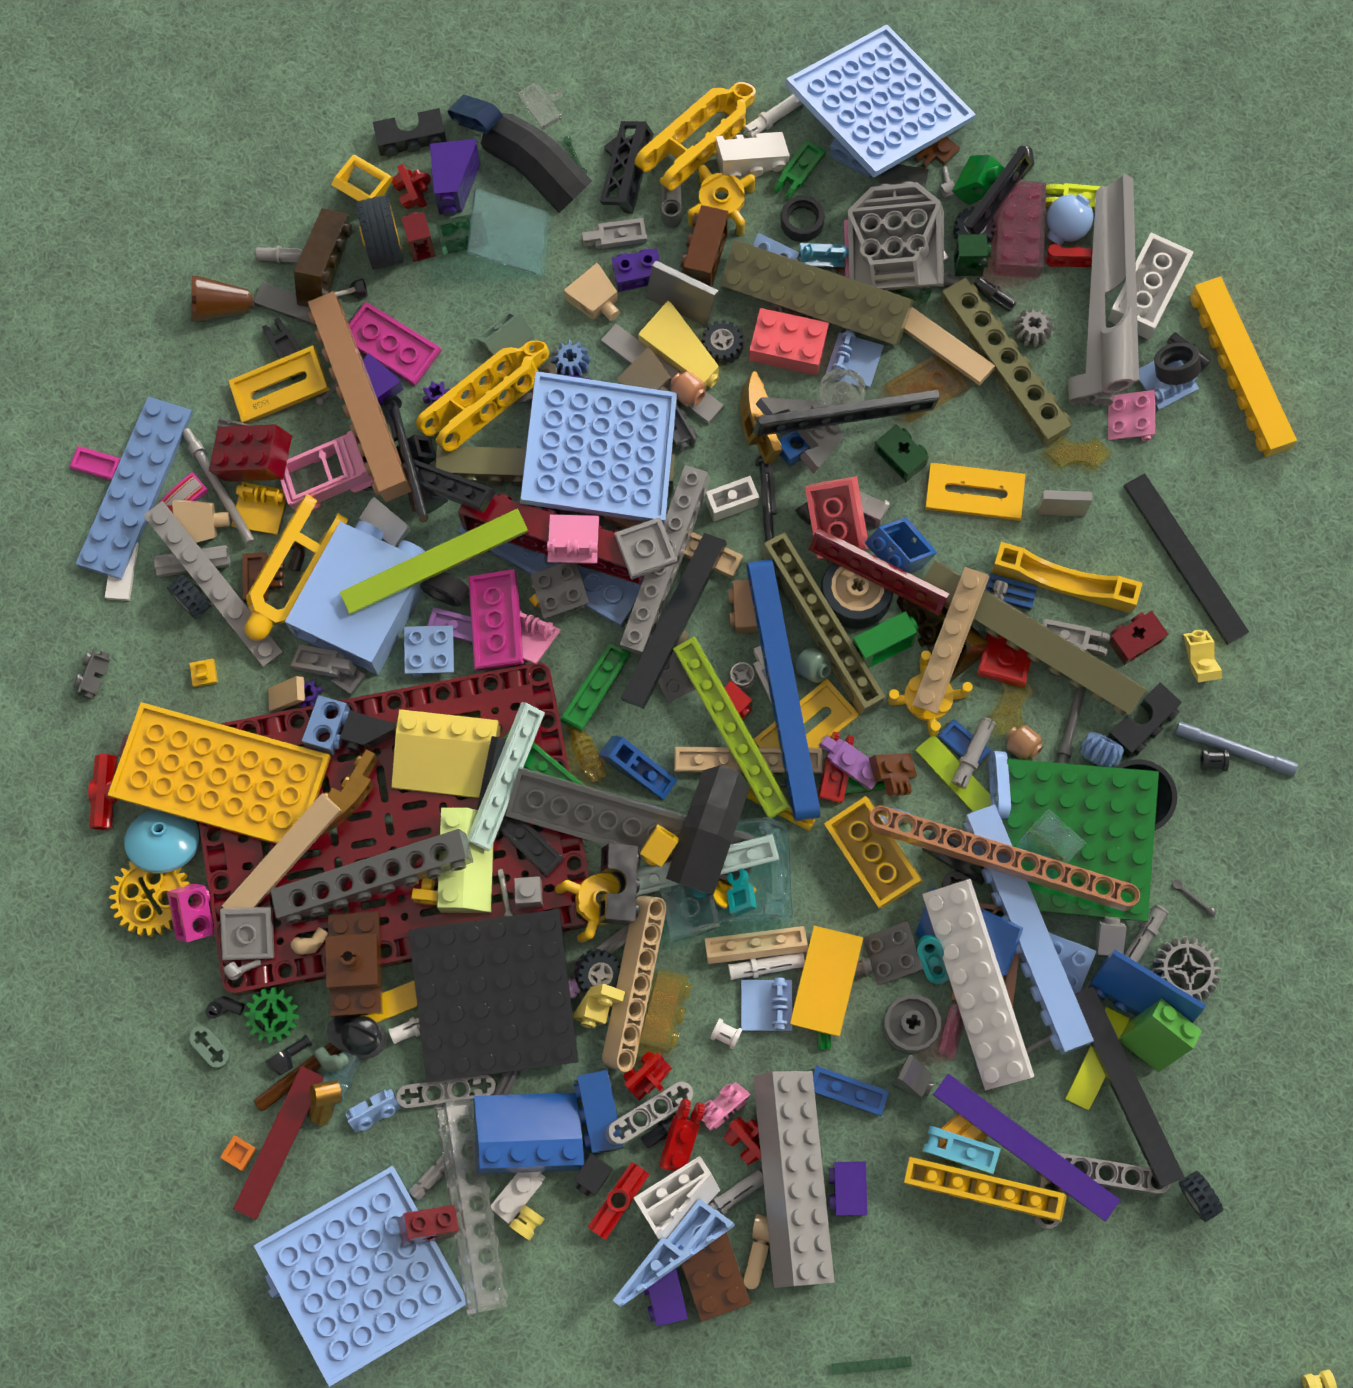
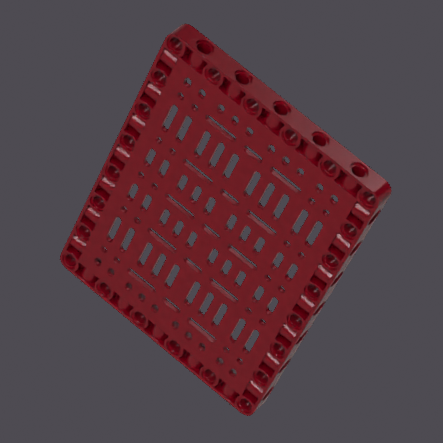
[199,662,590,996]

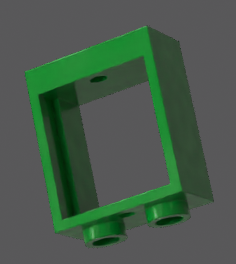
[852,611,918,669]

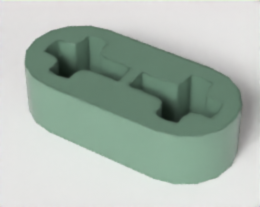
[189,1026,231,1069]

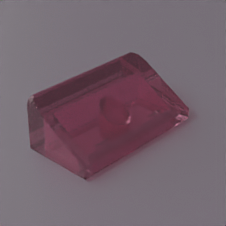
[937,1004,964,1060]

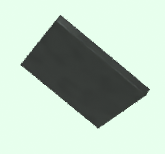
[879,164,929,189]

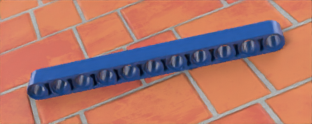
[747,559,820,821]

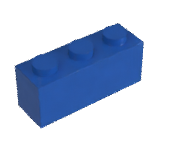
[574,1070,624,1154]

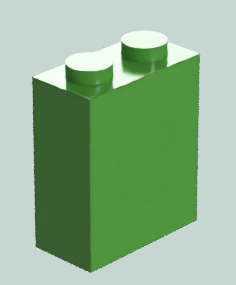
[1119,998,1202,1073]

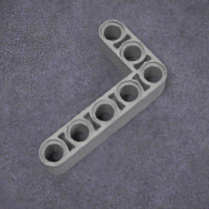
[1034,1152,1170,1230]

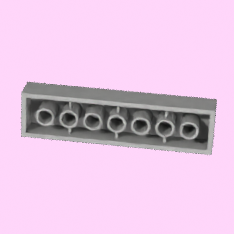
[753,1071,835,1288]

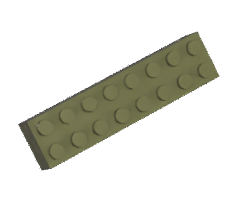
[720,240,914,345]

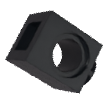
[574,1154,613,1197]

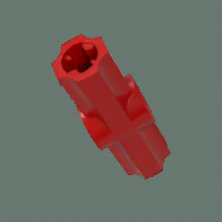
[88,754,118,830]
[588,1162,650,1240]

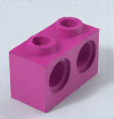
[167,884,214,942]

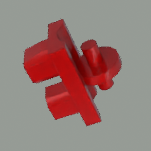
[391,164,431,209]
[623,1051,672,1101]
[724,1117,761,1165]

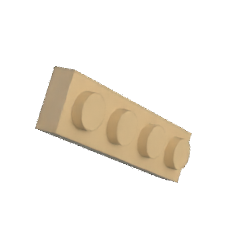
[705,926,808,964]

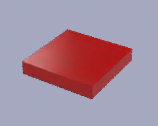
[977,632,1031,688]

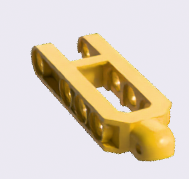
[635,82,756,191]
[416,341,549,451]
[244,494,348,641]

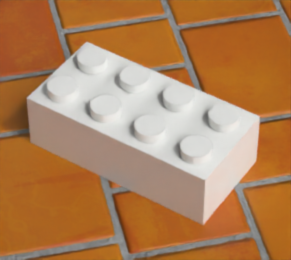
[1107,233,1193,340]

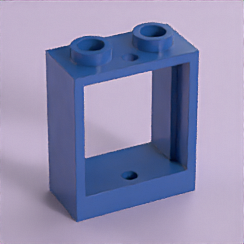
[865,517,937,573]

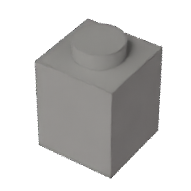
[514,877,543,909]
[1095,916,1127,955]

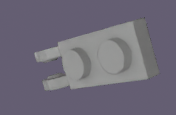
[1042,619,1111,656]

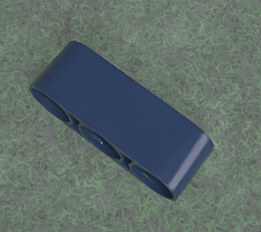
[447,95,503,134]

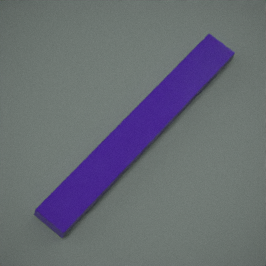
[933,1074,1120,1222]

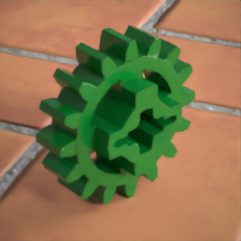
[244,987,301,1043]

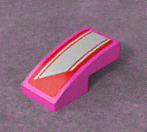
[157,472,208,513]

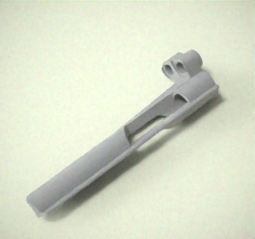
[1068,173,1139,406]

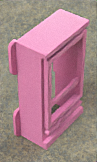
[280,431,374,512]

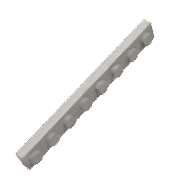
[143,501,283,667]

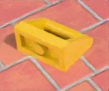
[331,155,393,201]

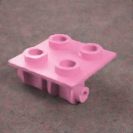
[1108,390,1155,441]
[547,515,599,563]
[520,610,561,664]
[702,1082,751,1131]

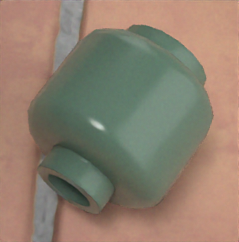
[796,648,832,683]

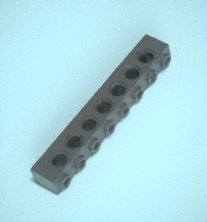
[271,829,474,924]

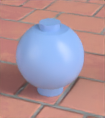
[1046,194,1093,246]

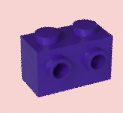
[612,249,660,292]
[829,1161,868,1216]
[644,1268,688,1326]

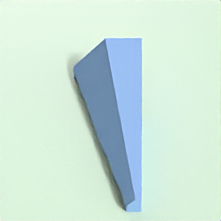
[613,1198,735,1307]

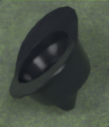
[327,1015,387,1059]

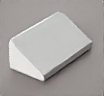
[359,497,410,547]

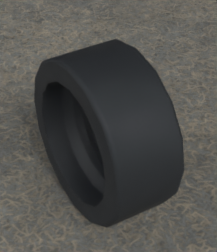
[781,195,825,242]
[1154,342,1201,385]
[420,571,469,607]

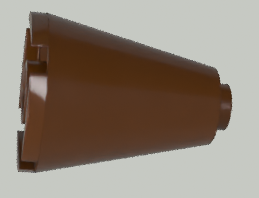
[191,275,253,322]

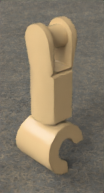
[744,1214,770,1289]

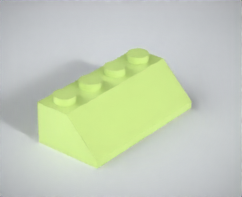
[437,808,493,913]

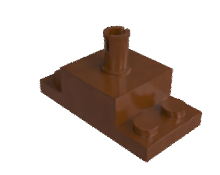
[325,912,383,1017]

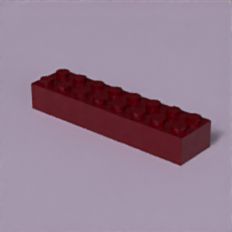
[458,494,645,585]

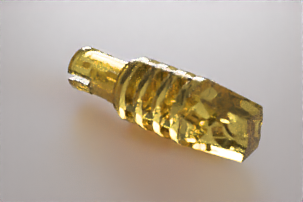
[565,724,606,782]

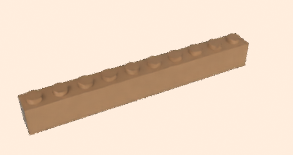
[308,291,411,502]

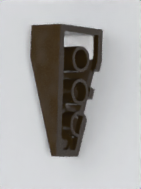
[896,596,989,682]

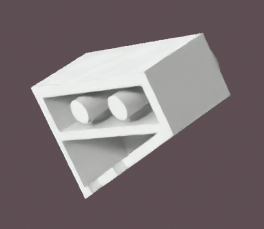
[716,132,790,180]
[634,1156,720,1241]

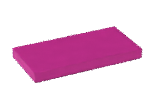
[349,301,442,386]
[468,569,524,671]

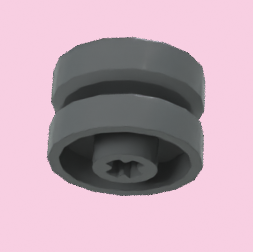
[883,995,941,1054]

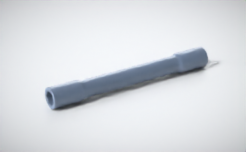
[1174,721,1298,777]

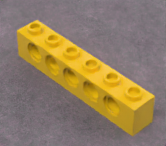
[904,1157,1067,1223]

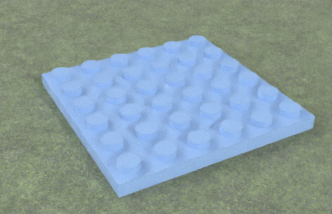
[785,25,976,178]
[520,371,677,524]
[254,1166,469,1388]

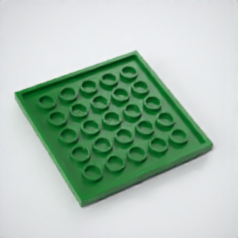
[1002,759,1159,922]

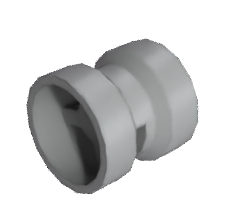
[730,662,754,691]

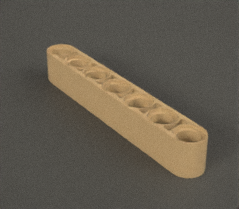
[602,896,666,1072]

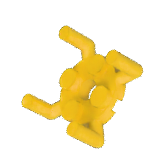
[688,165,755,236]
[887,651,973,736]
[555,873,619,943]

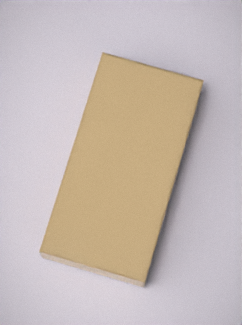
[268,676,305,712]

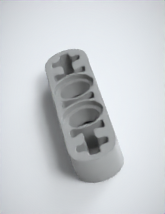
[396,1075,496,1109]
[605,1082,693,1145]

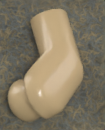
[291,927,328,955]

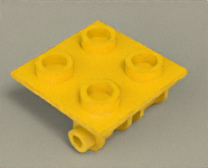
[231,482,287,535]

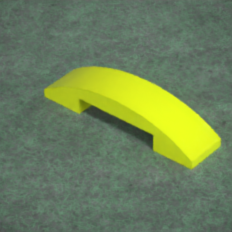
[1065,1007,1130,1111]

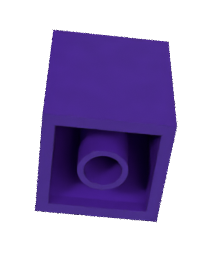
[430,139,480,216]

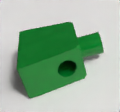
[952,155,1005,205]

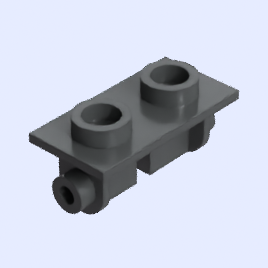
[673,405,698,451]
[73,647,110,699]

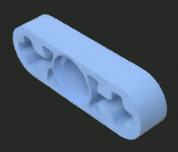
[988,751,1011,819]

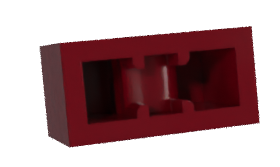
[401,212,436,262]
[1108,611,1169,665]
[398,1205,459,1246]

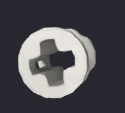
[710,1018,743,1050]

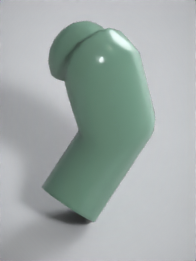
[314,1047,349,1072]

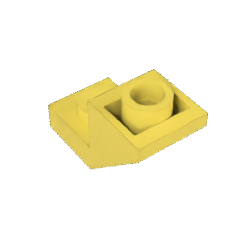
[1183,630,1222,682]
[573,984,625,1029]

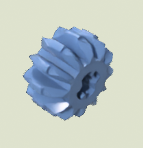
[551,339,591,377]
[1080,732,1124,768]

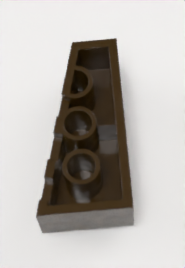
[293,208,352,307]

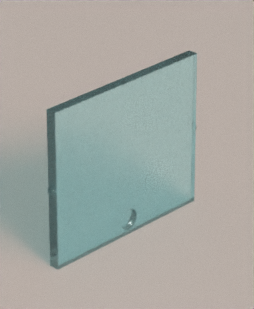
[467,188,551,276]

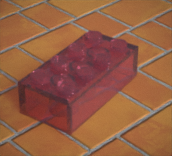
[993,181,1046,278]

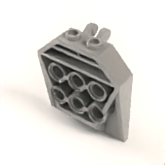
[848,181,944,290]

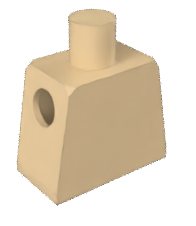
[564,263,620,321]
[172,500,230,542]

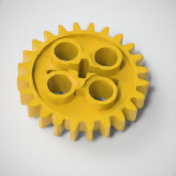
[109,861,192,937]

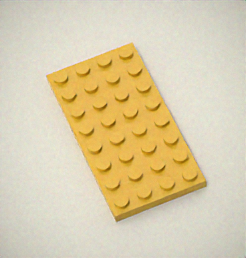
[108,702,331,844]

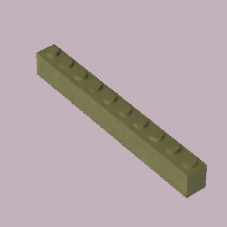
[436,445,675,490]
[923,560,1147,716]

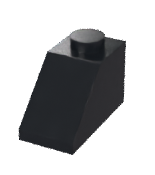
[340,710,397,752]

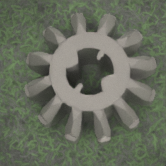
[1013,307,1054,348]

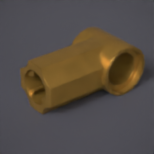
[308,1080,342,1126]

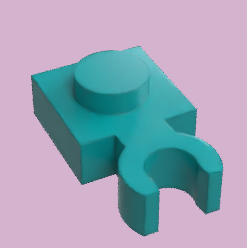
[727,868,757,916]

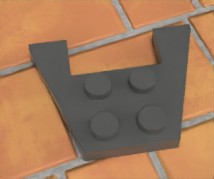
[756,397,845,473]

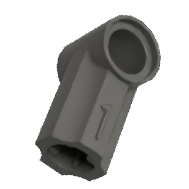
[661,184,682,228]

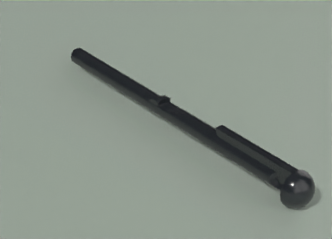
[384,395,428,523]
[755,455,778,586]

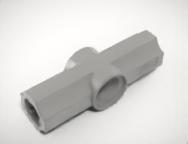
[154,545,231,578]

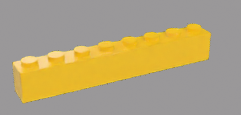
[1190,276,1297,457]

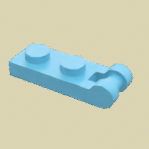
[922,1126,1001,1174]

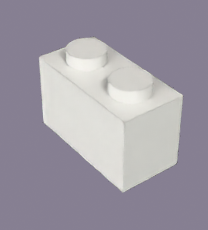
[705,476,759,522]

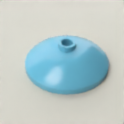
[124,809,200,873]

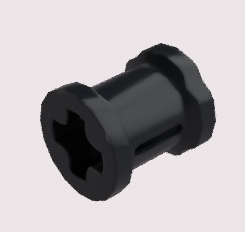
[1200,749,1229,772]

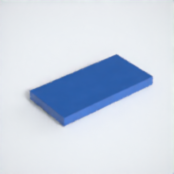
[915,888,1023,976]

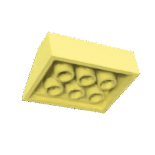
[392,709,501,798]

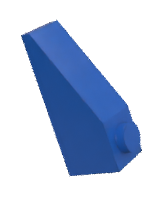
[598,736,677,800]

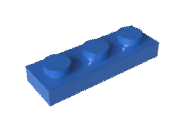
[813,1066,889,1117]

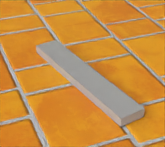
[601,323,724,425]

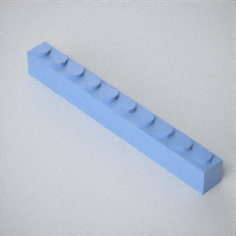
[963,804,1094,1055]

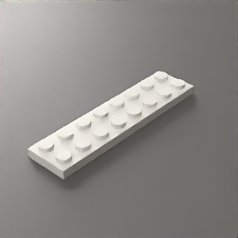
[922,879,1034,1090]

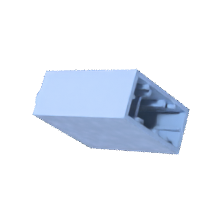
[285,520,425,675]

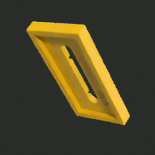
[228,345,330,424]
[925,463,1025,521]
[753,679,859,777]

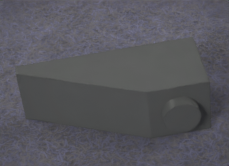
[892,1055,934,1100]

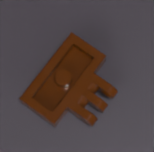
[911,136,960,168]
[242,552,284,602]
[869,753,917,796]

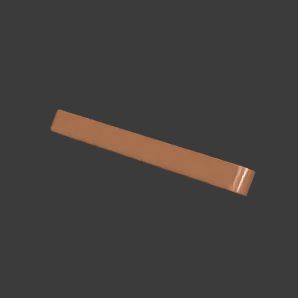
[868,806,1140,911]

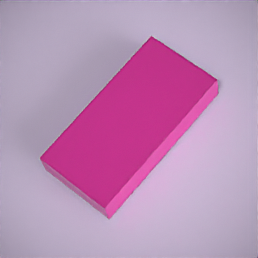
[69,446,121,481]

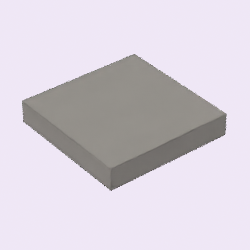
[1037,490,1092,516]
[614,517,677,580]
[220,907,274,960]

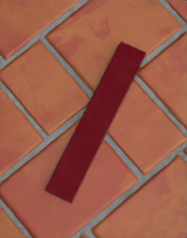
[808,528,949,616]
[233,1066,325,1220]

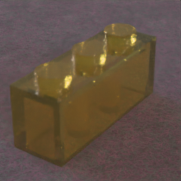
[640,968,692,1053]

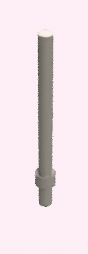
[182,428,255,545]

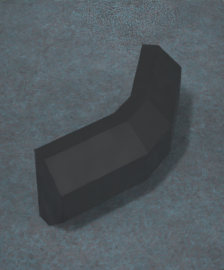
[481,113,592,213]
[666,765,750,895]

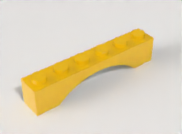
[991,542,1143,614]

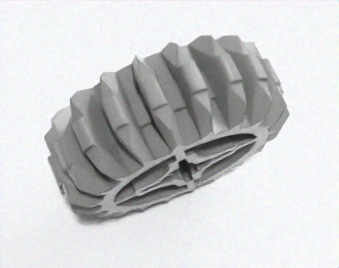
[1152,936,1222,1002]

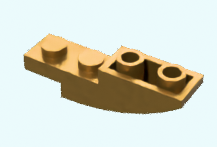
[740,371,782,464]
[320,749,378,836]

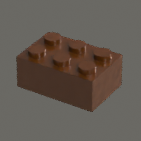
[680,205,728,287]
[682,1233,751,1322]

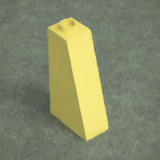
[638,301,719,390]

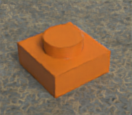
[220,1135,257,1171]

